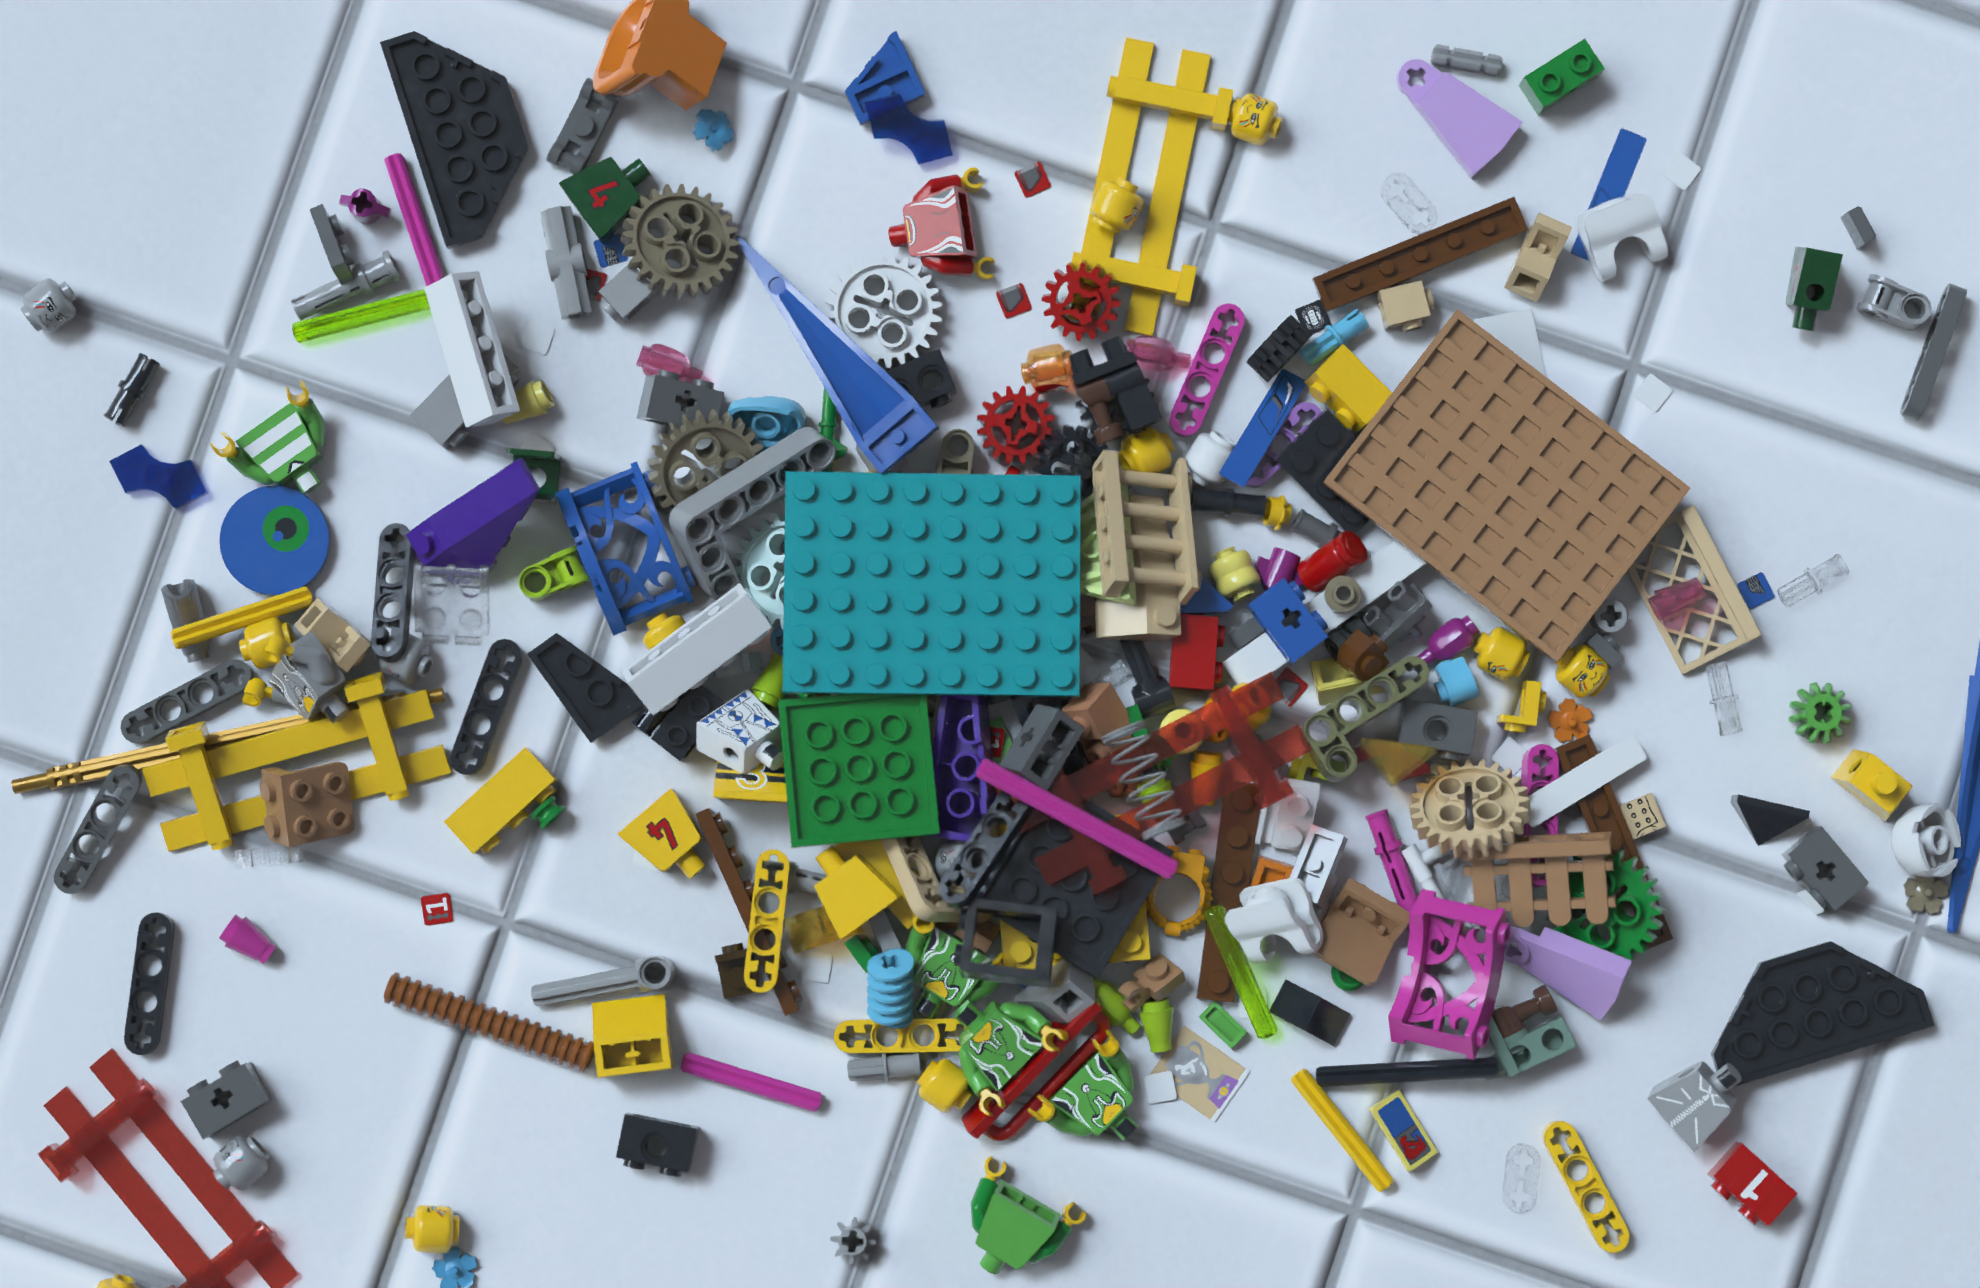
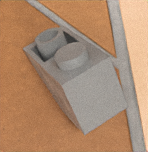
[1015,958,1095,1023]

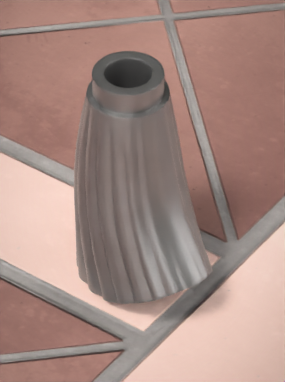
[161,579,209,663]

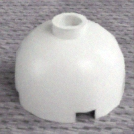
[1890,803,1961,878]

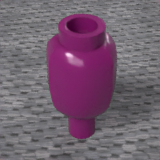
[1417,615,1480,666]

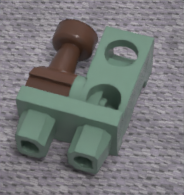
[1463,985,1577,1080]

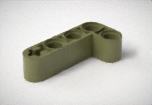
[1300,656,1429,783]

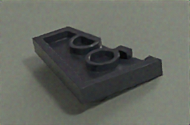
[527,633,645,743]

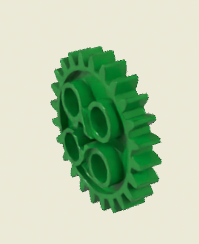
[1546,849,1665,961]

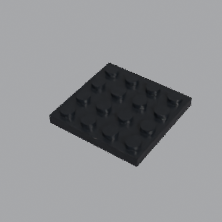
[975,780,1175,979]

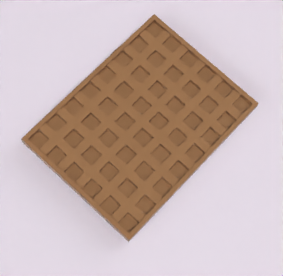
[1322,309,1690,663]

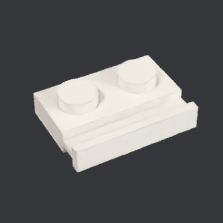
[1254,775,1320,851]

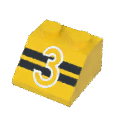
[713,761,787,804]

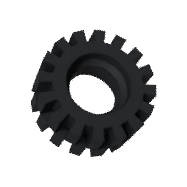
[1246,315,1312,382]

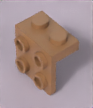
[260,762,354,847]
[1312,877,1409,986]

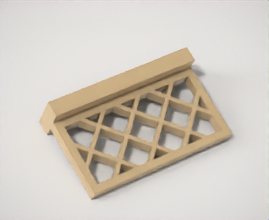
[1628,505,1761,675]

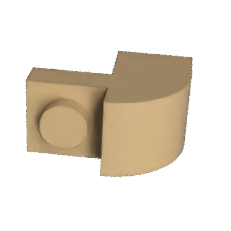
[1504,212,1572,302]
[294,597,371,672]

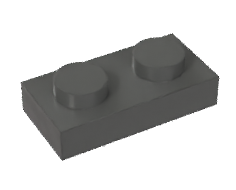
[309,204,355,284]

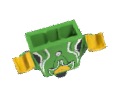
[906,915,1017,1019]
[954,1000,1068,1117]
[1028,1030,1139,1141]

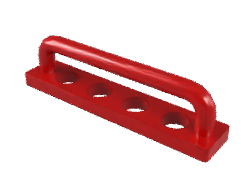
[961,996,1111,1141]

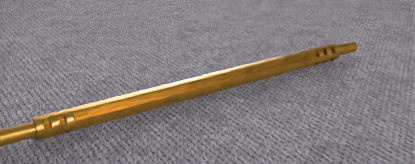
[11,687,445,794]

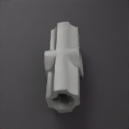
[540,206,593,320]

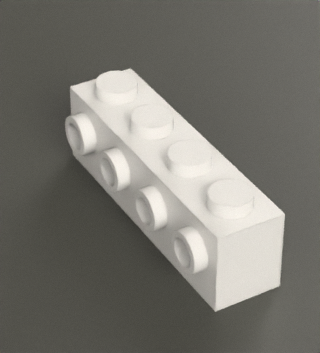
[424,271,520,428]
[622,583,772,715]

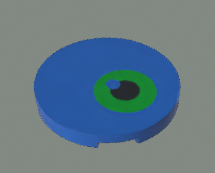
[219,486,330,595]

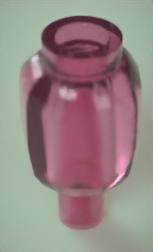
[1125,335,1191,372]
[636,343,704,382]

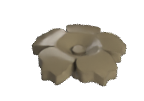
[1903,875,1948,915]

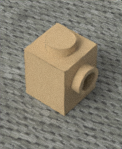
[1376,280,1434,332]

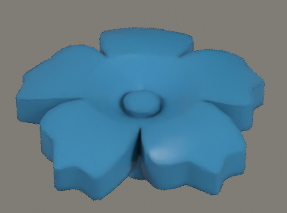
[692,109,734,152]
[432,1247,478,1288]

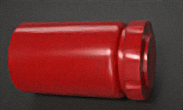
[1297,531,1367,593]

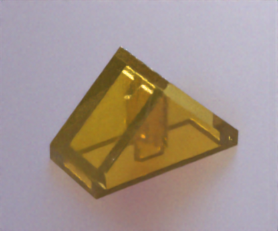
[1358,737,1436,787]
[784,906,864,954]

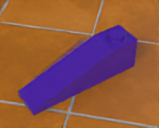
[406,458,541,588]

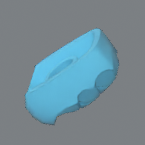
[727,396,807,451]

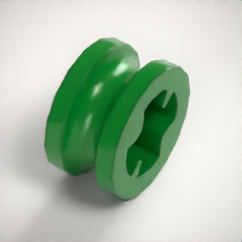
[530,795,566,830]

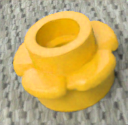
[1262,495,1292,531]

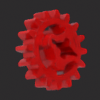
[1041,260,1122,341]
[977,386,1055,465]

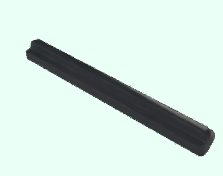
[1316,1057,1499,1087]

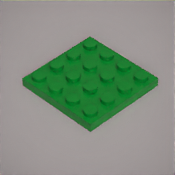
[778,694,940,848]

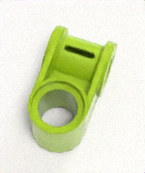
[518,546,590,601]

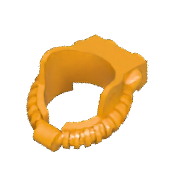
[1146,845,1213,937]

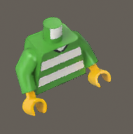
[210,380,325,495]

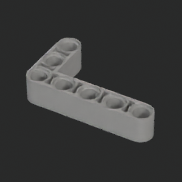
[669,427,836,600]

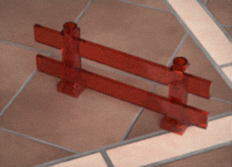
[1010,672,1312,895]
[37,1048,299,1288]

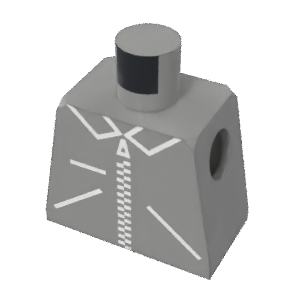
[1647,1061,1742,1152]

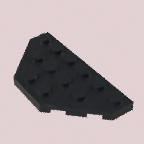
[380,31,529,249]
[1711,941,1935,1087]

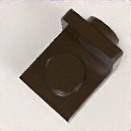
[715,943,760,999]

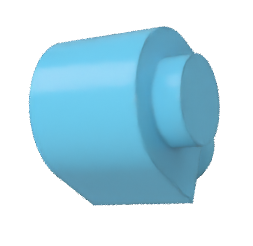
[1434,656,1479,707]

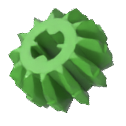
[1788,682,1852,744]

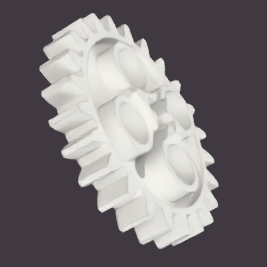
[825,251,942,370]

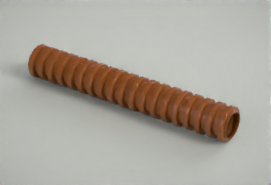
[383,972,594,1073]

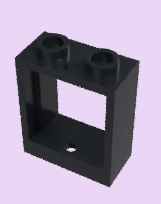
[954,898,1059,988]

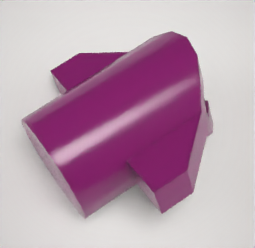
[339,188,391,224]
[1255,547,1303,591]

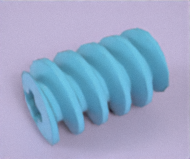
[867,948,914,1029]

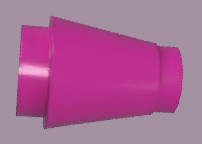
[219,914,276,964]

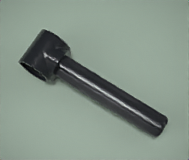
[1119,640,1177,720]

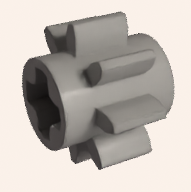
[830,1217,876,1264]

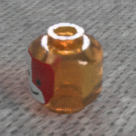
[1021,343,1073,394]

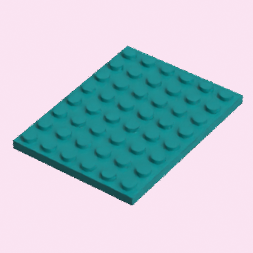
[783,471,1081,697]

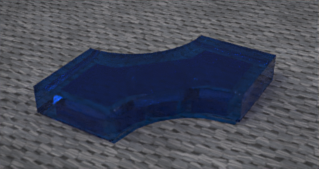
[864,93,953,165]
[109,444,209,510]

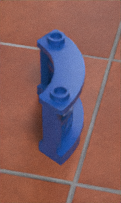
[555,461,696,636]

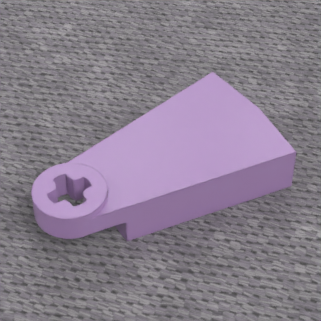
[1397,59,1522,179]
[1504,927,1632,1021]

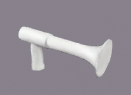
[1401,844,1474,945]

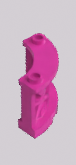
[1388,889,1511,1060]

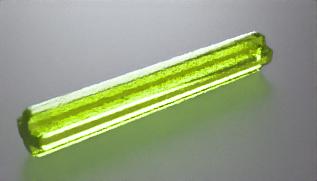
[292,289,430,343]
[1204,905,1277,1039]

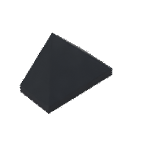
[1730,794,1810,846]

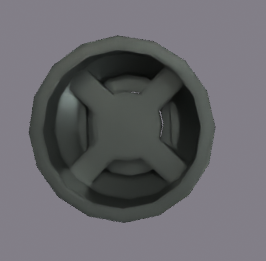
[1323,616,1372,664]

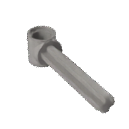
[531,956,676,1007]

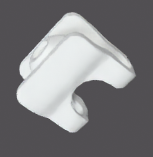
[1575,193,1668,282]
[1224,877,1323,964]

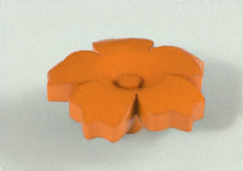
[1547,698,1593,742]

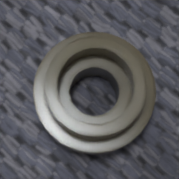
[1324,576,1361,613]

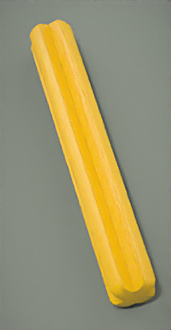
[170,586,313,649]
[1291,1068,1393,1192]

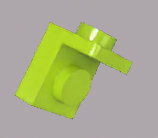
[1288,750,1347,783]

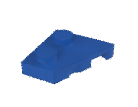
[845,31,926,126]

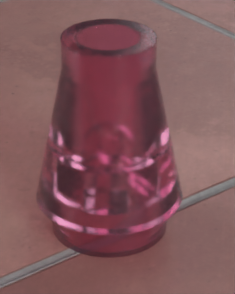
[1648,577,1706,624]

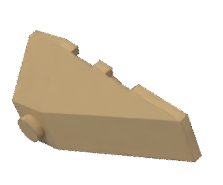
[1095,495,1181,642]

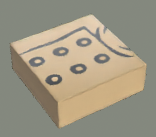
[1619,793,1666,840]

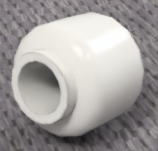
[1185,430,1236,487]

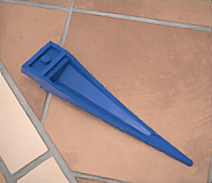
[736,236,939,474]
[1947,641,1980,933]

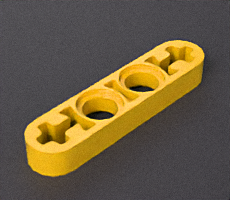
[744,849,790,993]
[834,1018,966,1053]
[1542,1120,1629,1253]

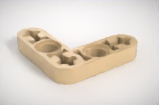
[882,837,993,923]

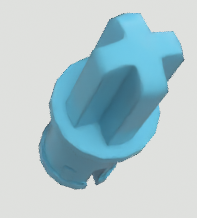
[1300,309,1369,365]

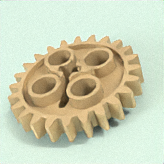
[1409,759,1530,859]

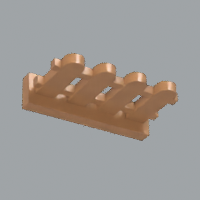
[1461,831,1616,929]

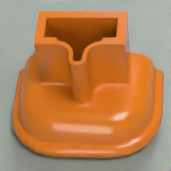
[592,0,727,110]

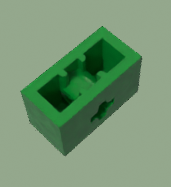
[1518,39,1605,115]

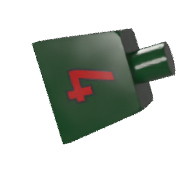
[559,157,652,244]
[1786,247,1843,331]

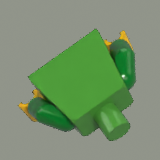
[970,1156,1086,1274]

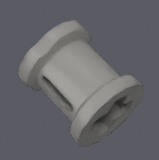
[1590,600,1627,635]

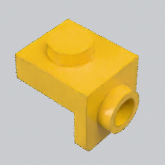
[1496,680,1546,733]

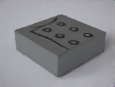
[1840,206,1876,249]

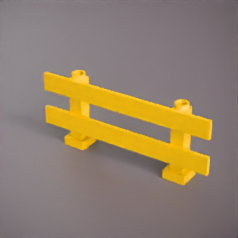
[1067,37,1234,337]
[142,671,451,852]

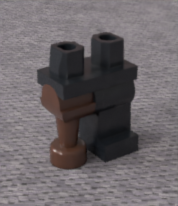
[1069,336,1163,445]

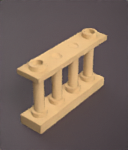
[1091,450,1202,605]

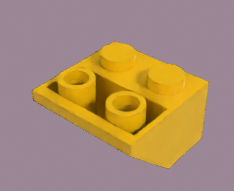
[592,994,674,1078]

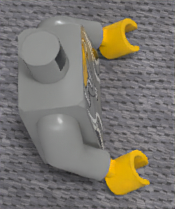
[242,631,350,724]

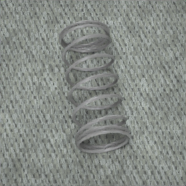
[1101,720,1186,840]

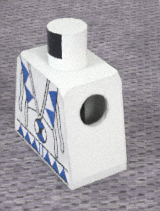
[696,689,784,773]

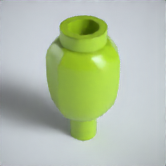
[1094,977,1140,1035]

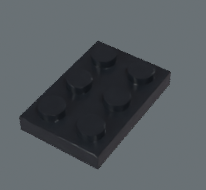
[1274,409,1369,535]

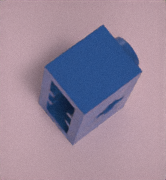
[1246,578,1328,665]

